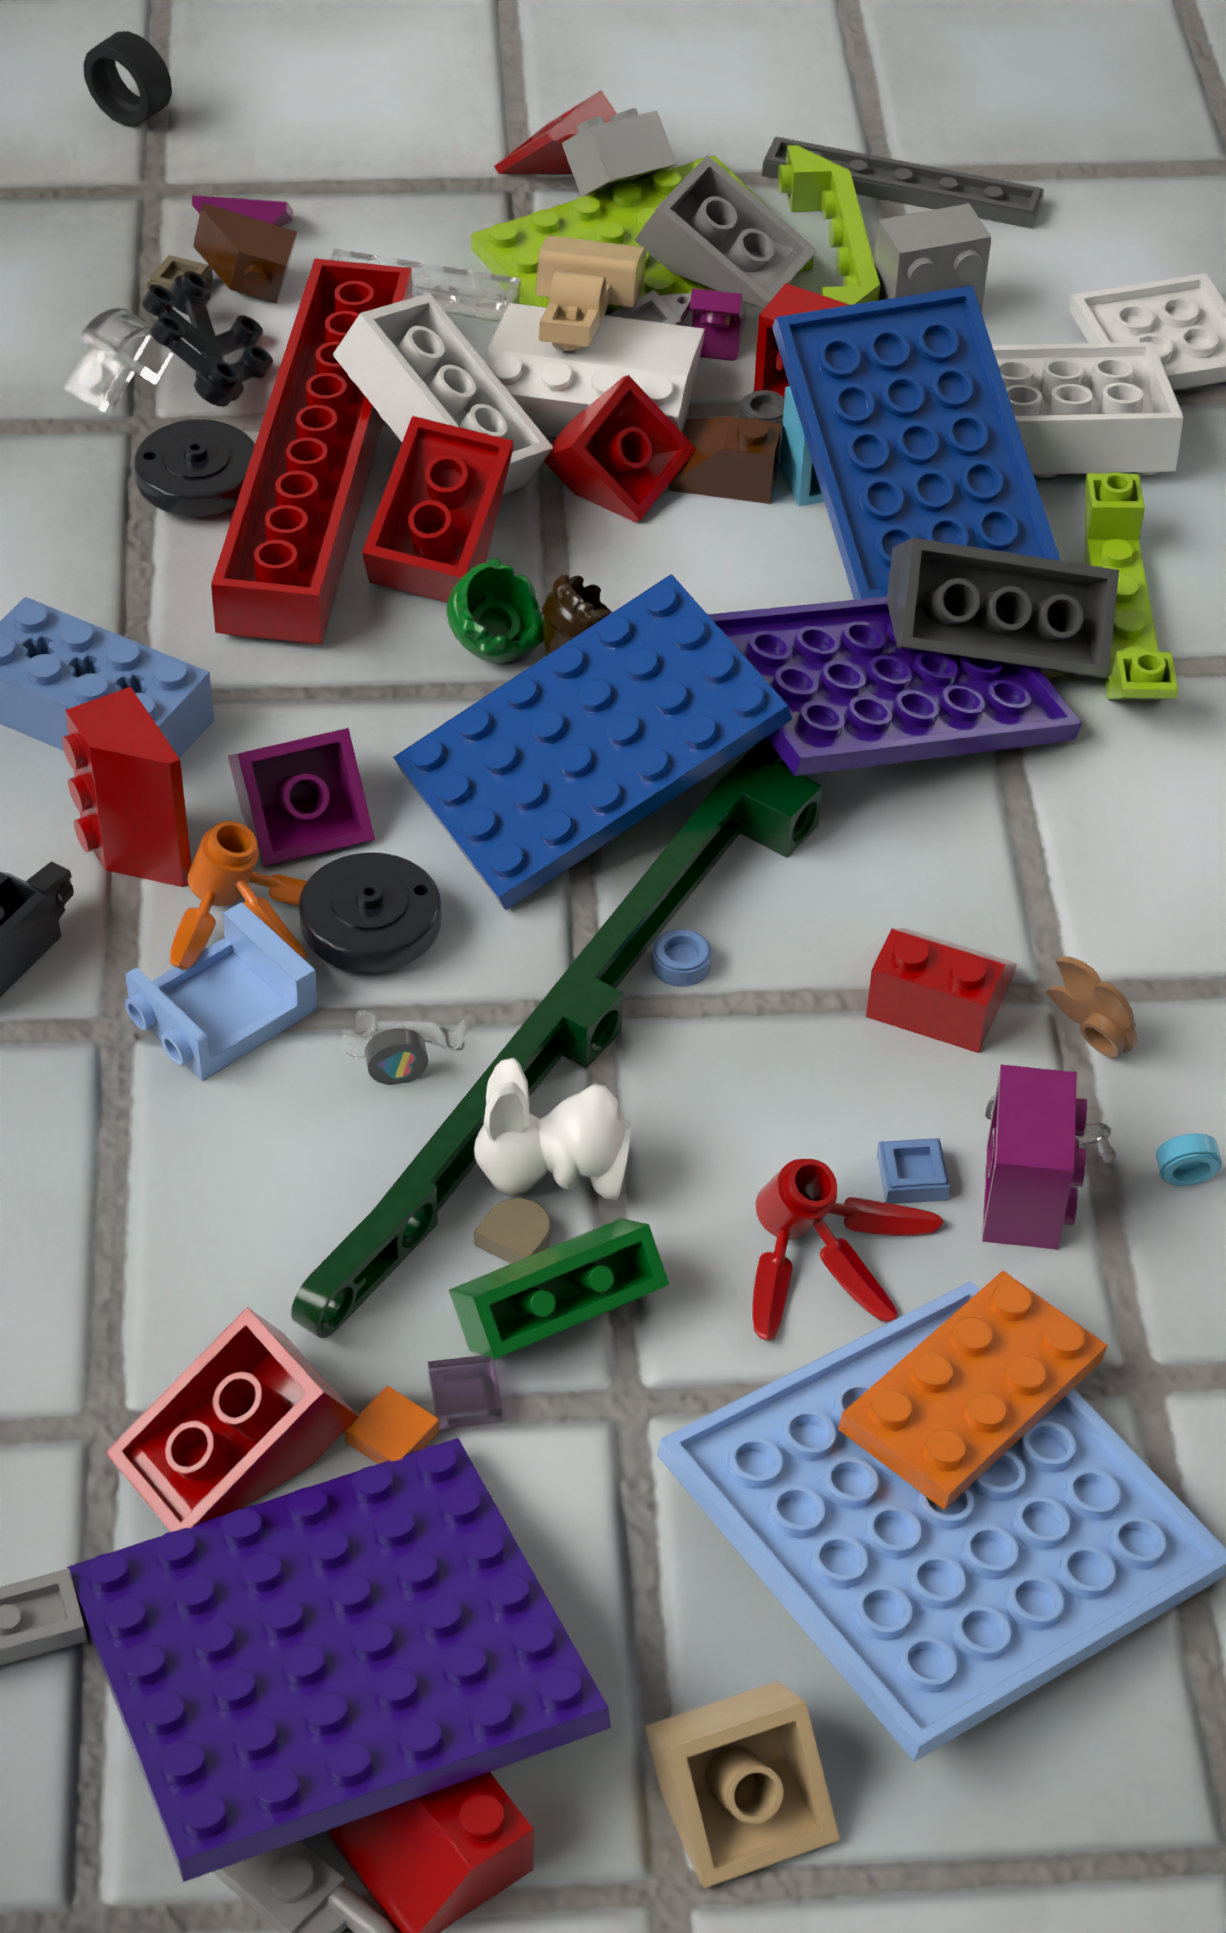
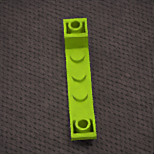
[778,145,880,305]
[1084,472,1178,700]

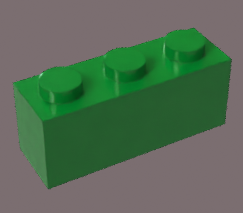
[449,1218,669,1360]

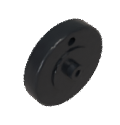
[134,419,255,516]
[299,852,441,972]

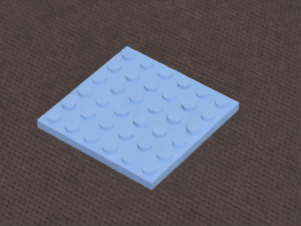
[657,1281,1226,1762]

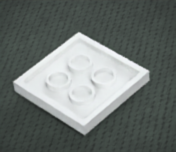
[1069,273,1226,390]

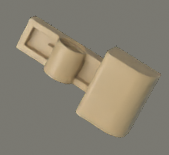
[536,235,646,351]

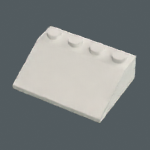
[484,303,704,437]
[992,342,1184,478]

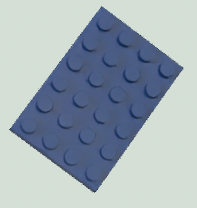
[772,285,1061,600]
[393,574,793,911]

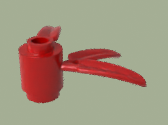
[752,1159,944,1341]

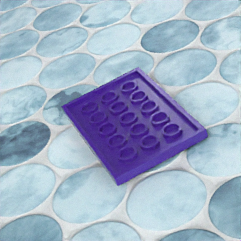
[708,597,1083,776]

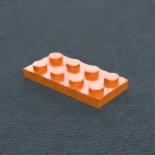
[838,1270,1108,1510]

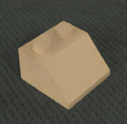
[645,1681,840,1888]

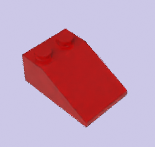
[362,416,514,602]
[105,1307,359,1532]

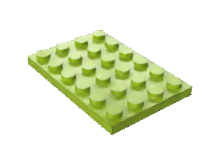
[471,155,814,315]

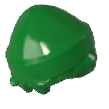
[446,558,544,663]

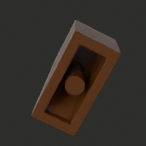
[193,203,297,304]

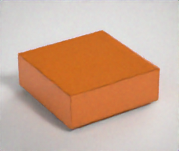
[345,1385,440,1464]

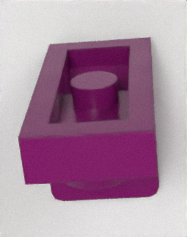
[690,289,746,361]

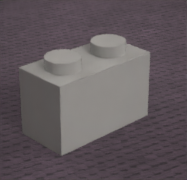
[562,108,676,196]

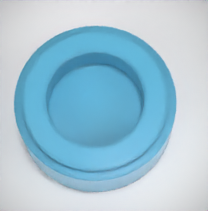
[1156,1133,1222,1186]

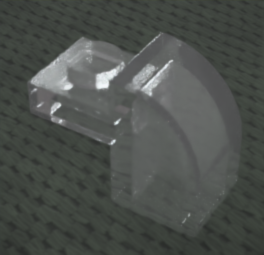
[64,308,174,415]

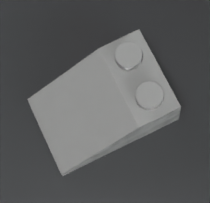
[634,155,817,309]

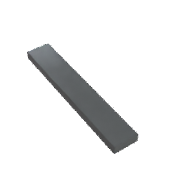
[762,137,1044,229]

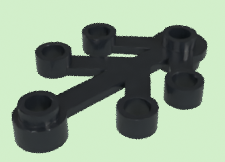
[141,271,273,407]

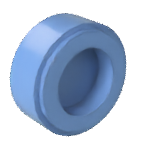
[652,929,711,987]

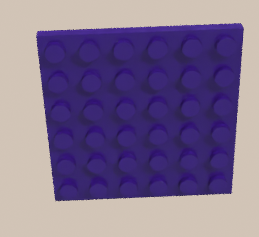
[67,1438,611,1882]

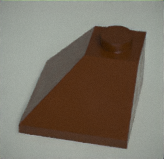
[669,417,782,504]

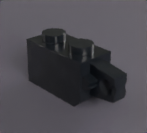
[0,861,74,997]

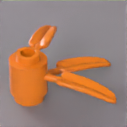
[170,821,307,970]

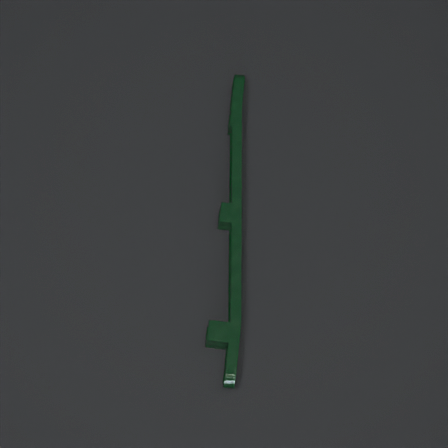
[291,737,822,1338]

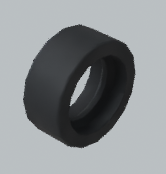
[83,31,172,126]

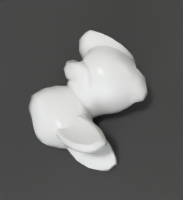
[474,1058,631,1200]

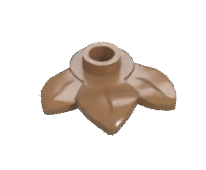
[1046,956,1138,1058]

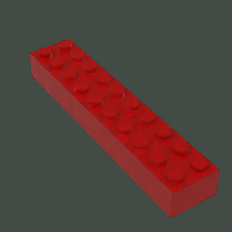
[211,258,413,644]

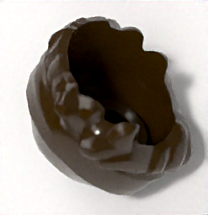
[541,575,612,655]

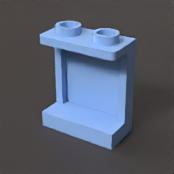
[125,902,318,1081]

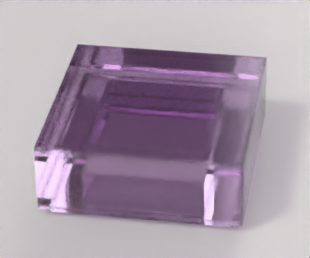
[428,1355,502,1429]

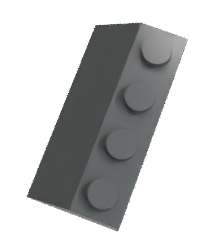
[887,538,1119,679]

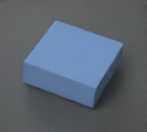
[877,1138,950,1204]

